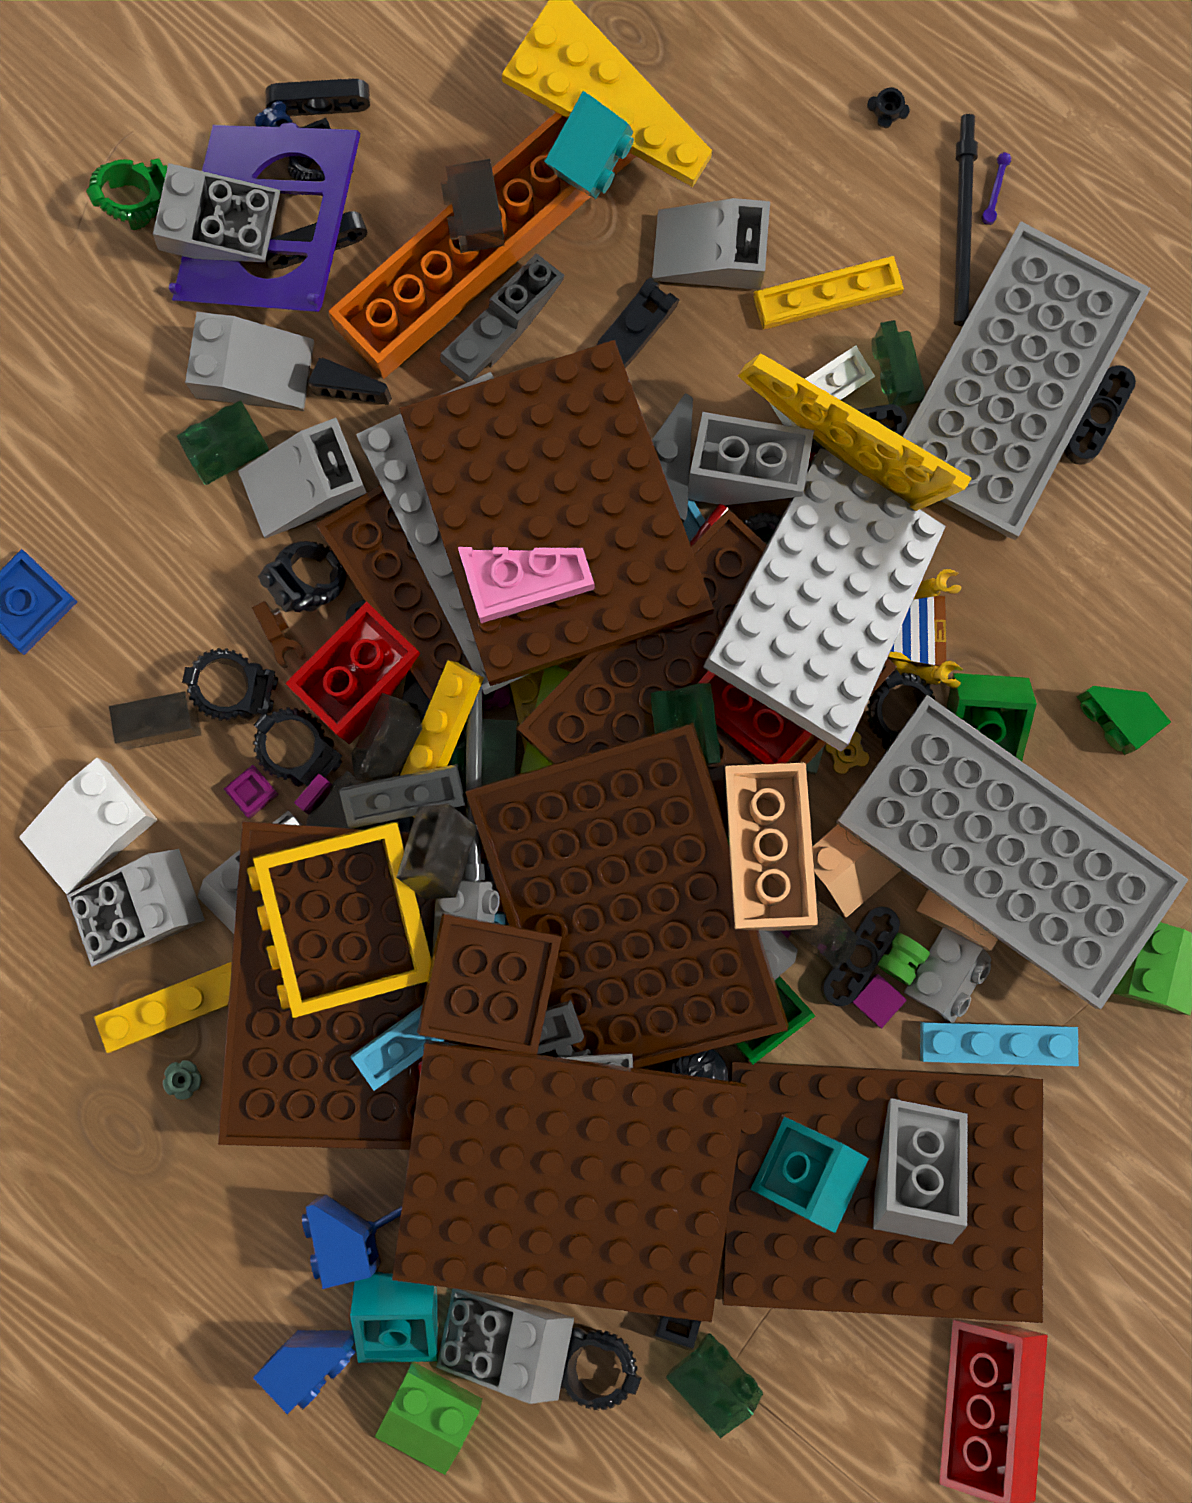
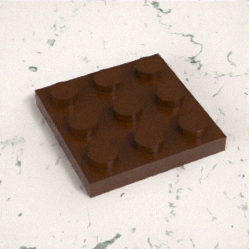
[417,913,561,1055]

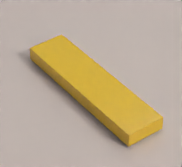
[753,256,904,330]

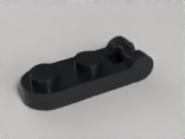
[596,278,679,368]

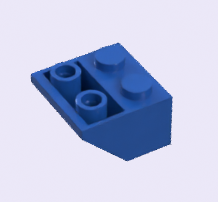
[302,1195,381,1289]
[253,1330,356,1414]

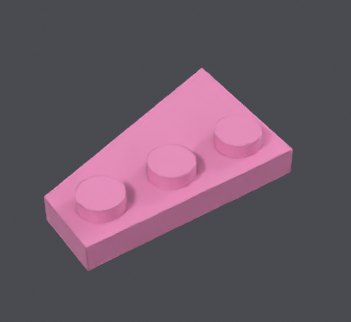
[458,547,595,623]

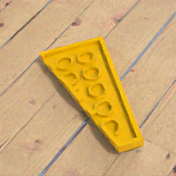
[502,0,712,187]
[738,353,972,511]

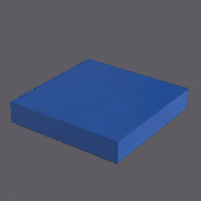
[0,549,78,655]

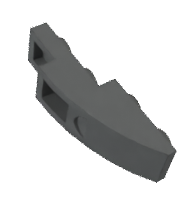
[440,253,565,383]

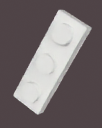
[770,345,875,428]

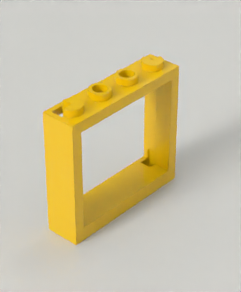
[247,822,432,1018]

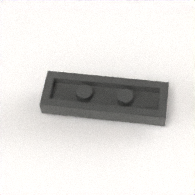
[339,764,465,829]

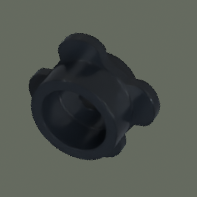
[867,87,910,128]

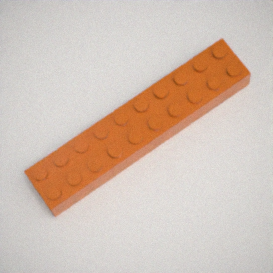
[328,112,637,380]

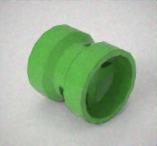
[877,932,930,986]

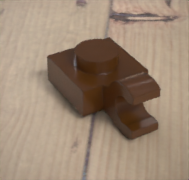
[251,601,306,669]

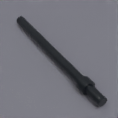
[954,114,978,326]

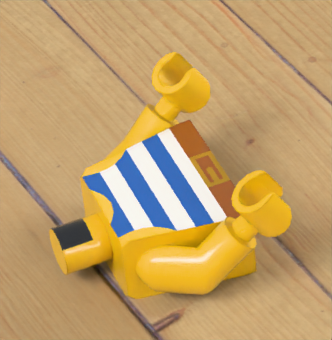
[887,569,963,688]

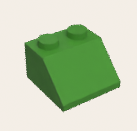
[1113,922,1192,1016]
[375,1362,483,1475]

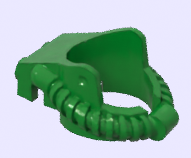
[86,158,168,230]

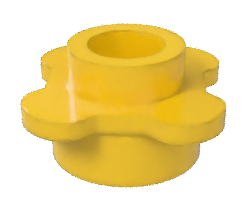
[825,731,869,774]

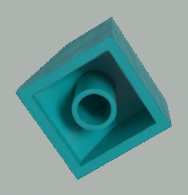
[544,91,634,200]
[751,1117,869,1233]
[350,1272,438,1363]

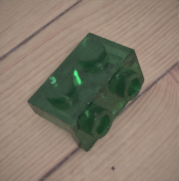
[871,320,926,406]
[176,400,269,485]
[650,683,721,766]
[666,1333,763,1439]

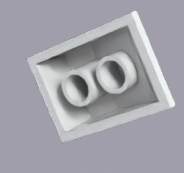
[19,758,157,895]

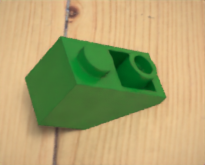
[1077,686,1171,755]

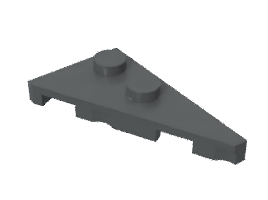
[652,393,693,524]

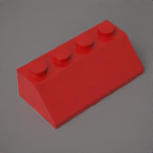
[939,1319,1048,1503]

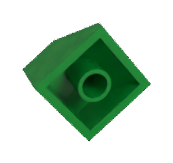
[947,673,1037,761]

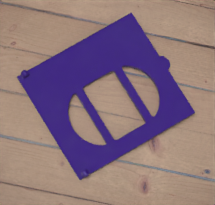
[169,122,361,312]

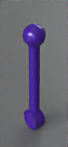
[981,152,1011,225]

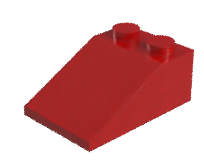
[285,601,420,745]

